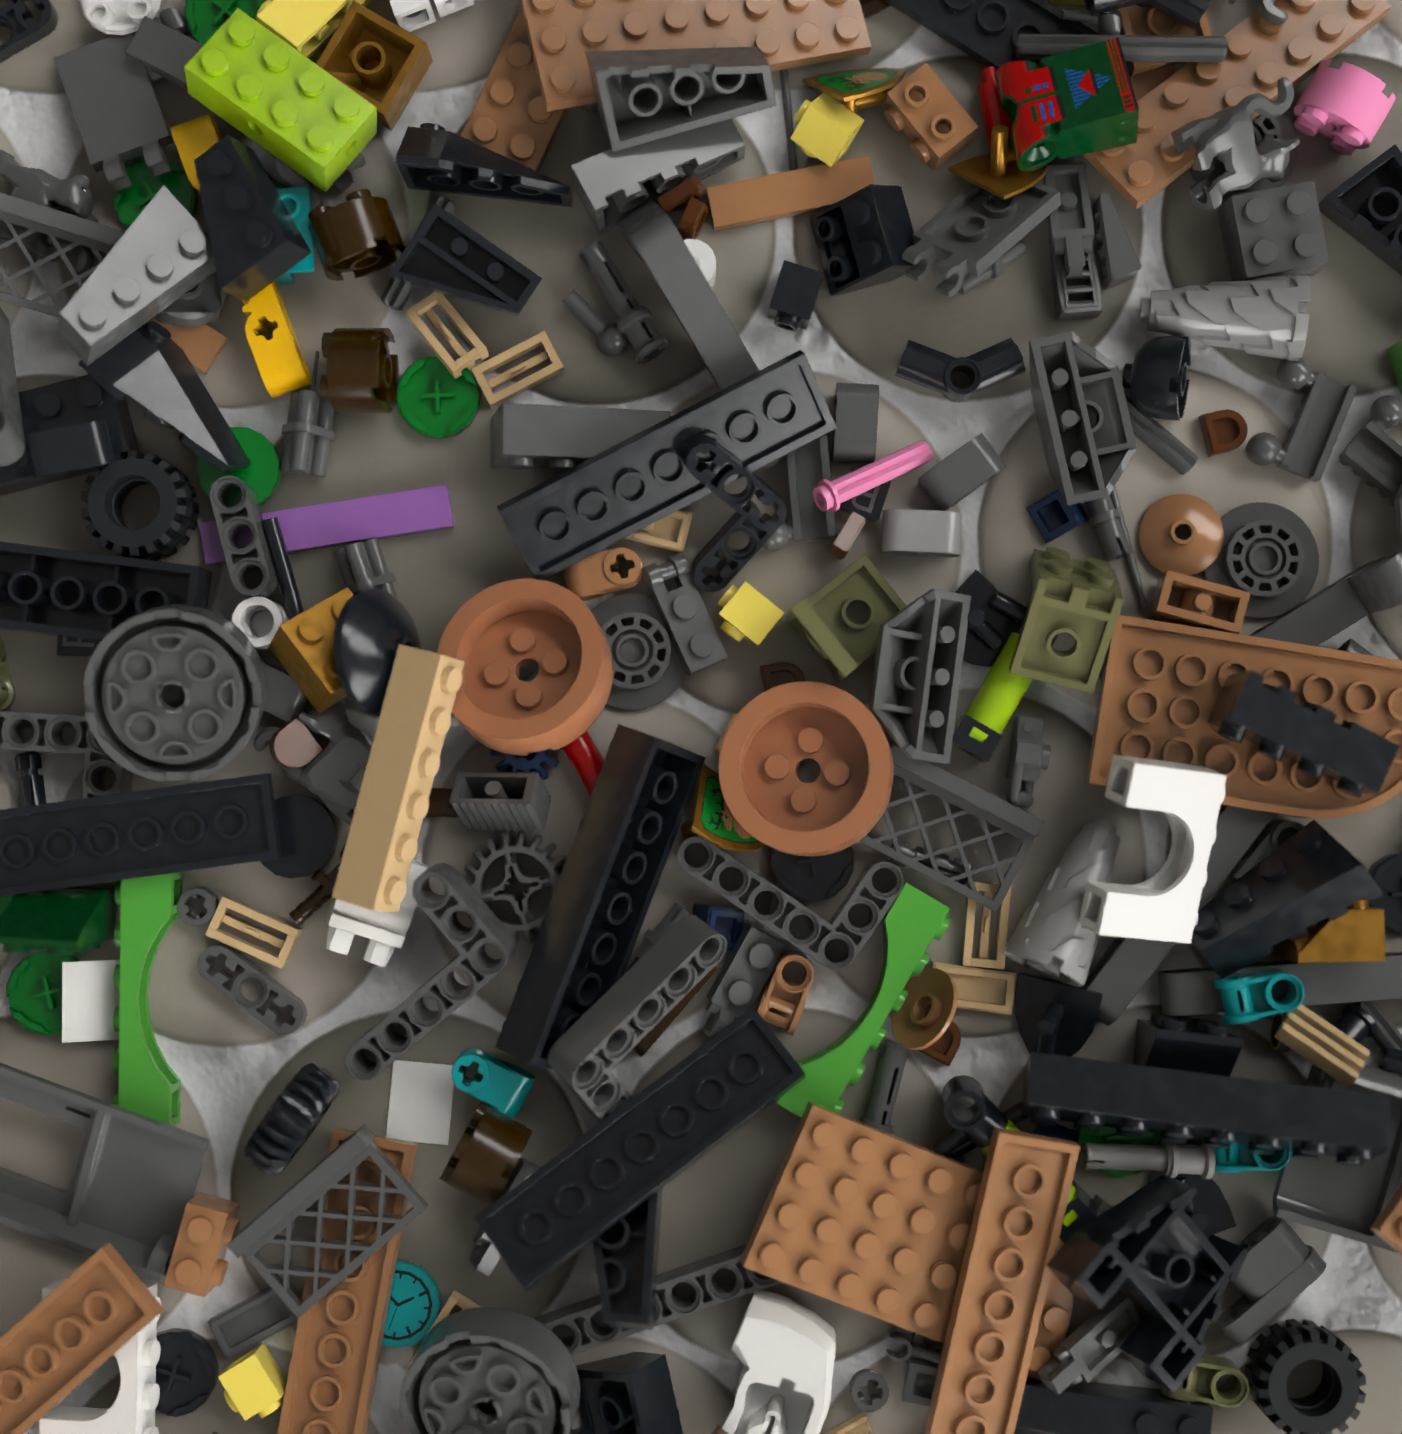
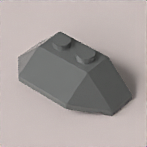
[1029,331,1137,506]
[869,589,971,764]

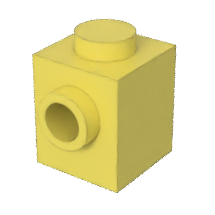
[790,93,865,167]
[717,581,785,649]
[218,1342,287,1421]

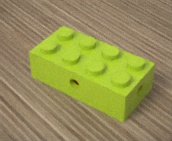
[184,8,377,193]

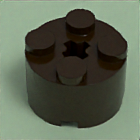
[308,189,406,281]
[320,328,399,413]
[439,1102,532,1205]

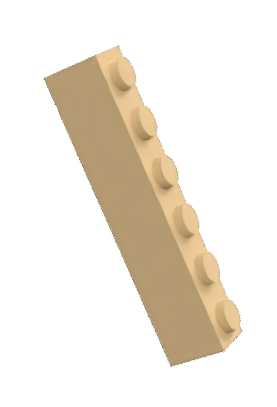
[332,644,465,913]

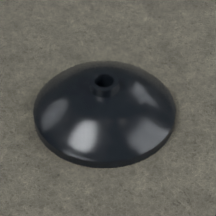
[334,589,421,717]

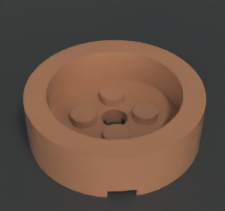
[437,578,614,756]
[718,681,894,857]

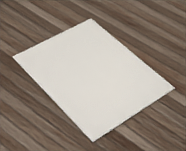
[62,960,120,1043]
[386,1060,454,1145]

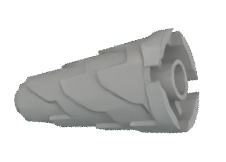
[1139,275,1311,361]
[1003,819,1121,987]

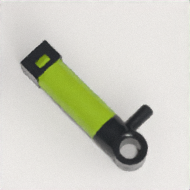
[952,591,1060,762]
[933,1075,1098,1243]

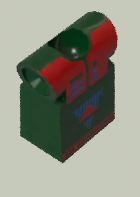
[994,37,1139,171]

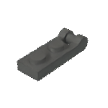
[642,553,728,676]

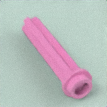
[813,440,933,512]

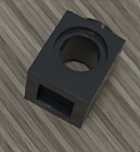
[767,260,824,332]

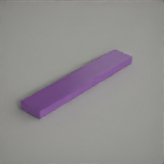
[199,484,455,566]

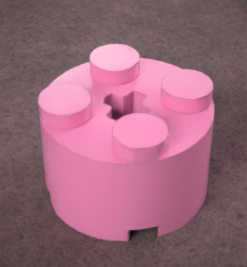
[1293,60,1396,156]

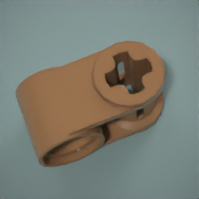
[562,547,644,601]
[756,950,814,1036]

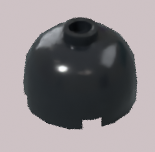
[1123,336,1191,421]

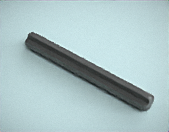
[1016,34,1228,62]

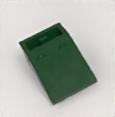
[0,886,117,956]

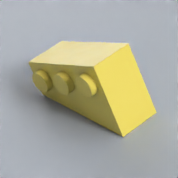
[256,0,372,63]

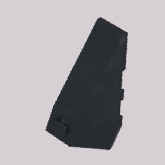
[396,123,572,207]
[78,321,251,472]

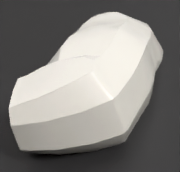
[722,1290,836,1434]

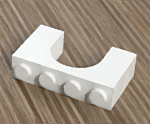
[1079,754,1227,944]
[39,1278,161,1434]

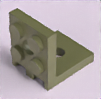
[1009,547,1124,694]
[786,554,906,683]

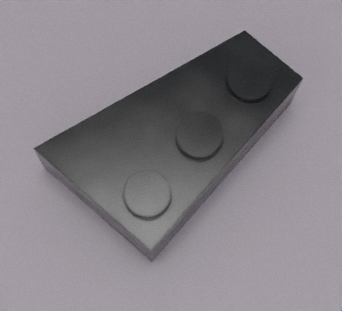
[194,135,312,301]
[388,203,542,316]

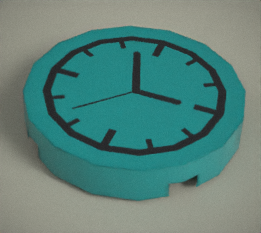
[382,1259,442,1348]

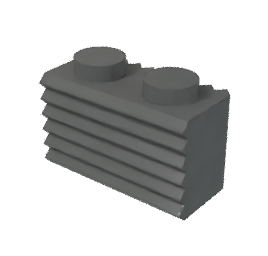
[449,771,551,833]

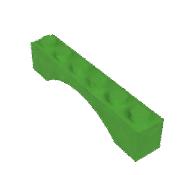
[112,872,183,1126]
[776,881,951,1117]

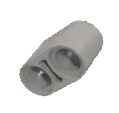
[881,509,962,557]

